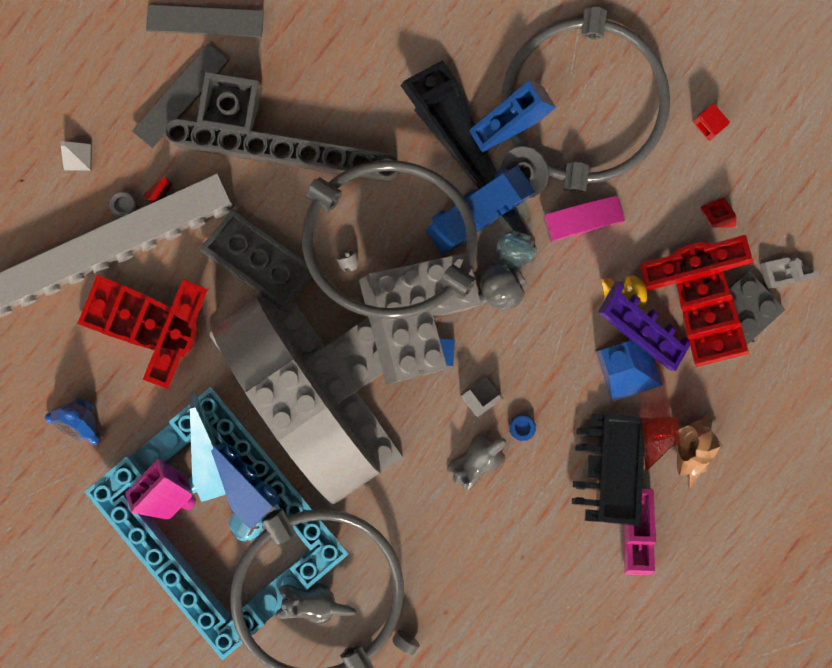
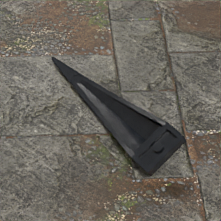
[400,60,537,253]

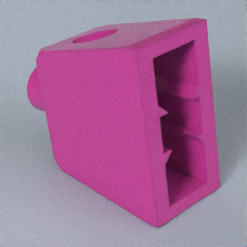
[126,459,196,519]

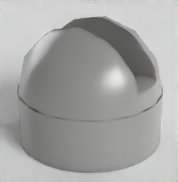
[336,250,359,272]

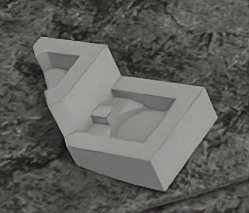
[760,257,819,289]

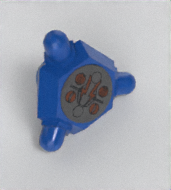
[45,397,100,445]

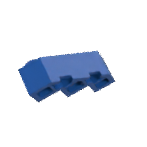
[425,166,535,255]

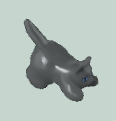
[447,434,506,491]
[276,583,357,623]

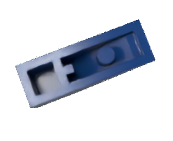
[469,80,556,152]

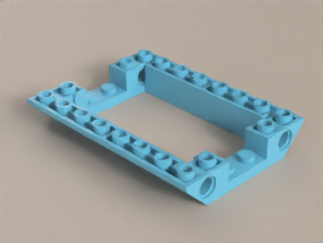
[84,387,349,661]

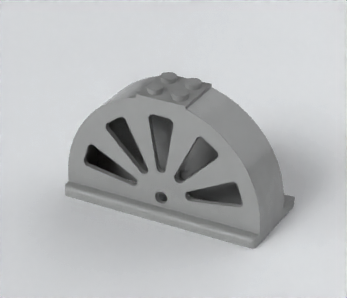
[210,296,403,507]

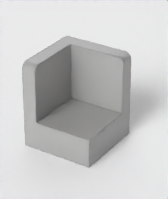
[461,378,503,417]

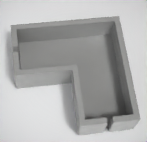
[359,253,481,385]

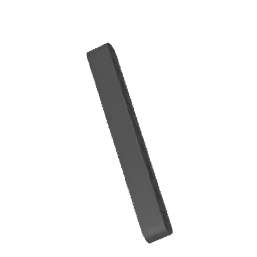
[165,119,399,182]

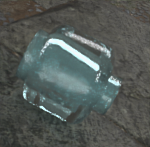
[496,230,538,268]

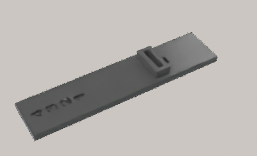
[146,5,264,38]
[132,44,229,148]

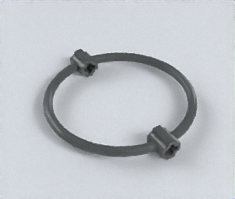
[501,7,670,193]
[302,160,477,319]
[230,508,404,668]

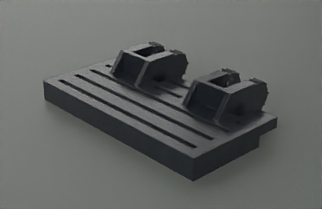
[572,413,646,526]

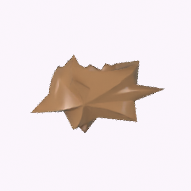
[674,410,723,491]

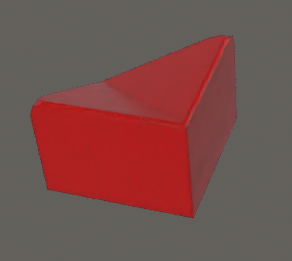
[693,103,730,141]

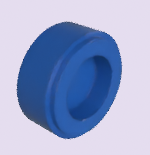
[509,414,536,441]

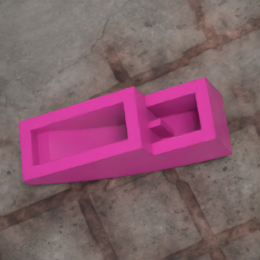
[543,196,625,243]
[624,489,656,575]

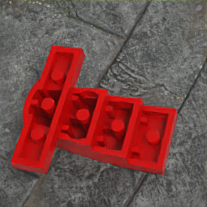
[640,235,754,367]
[77,275,208,389]

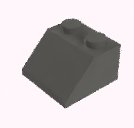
[196,72,262,134]

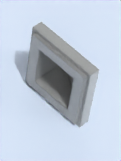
[61,141,92,171]

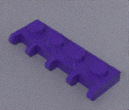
[597,281,690,371]

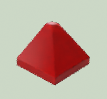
[143,177,172,203]
[700,197,737,228]

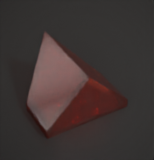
[642,416,680,472]

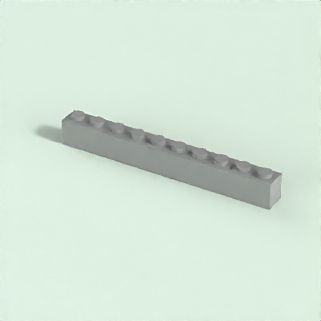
[0,174,234,318]

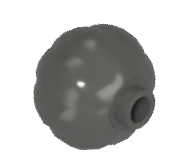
[478,263,527,311]

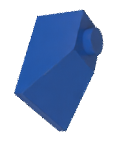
[596,340,663,402]

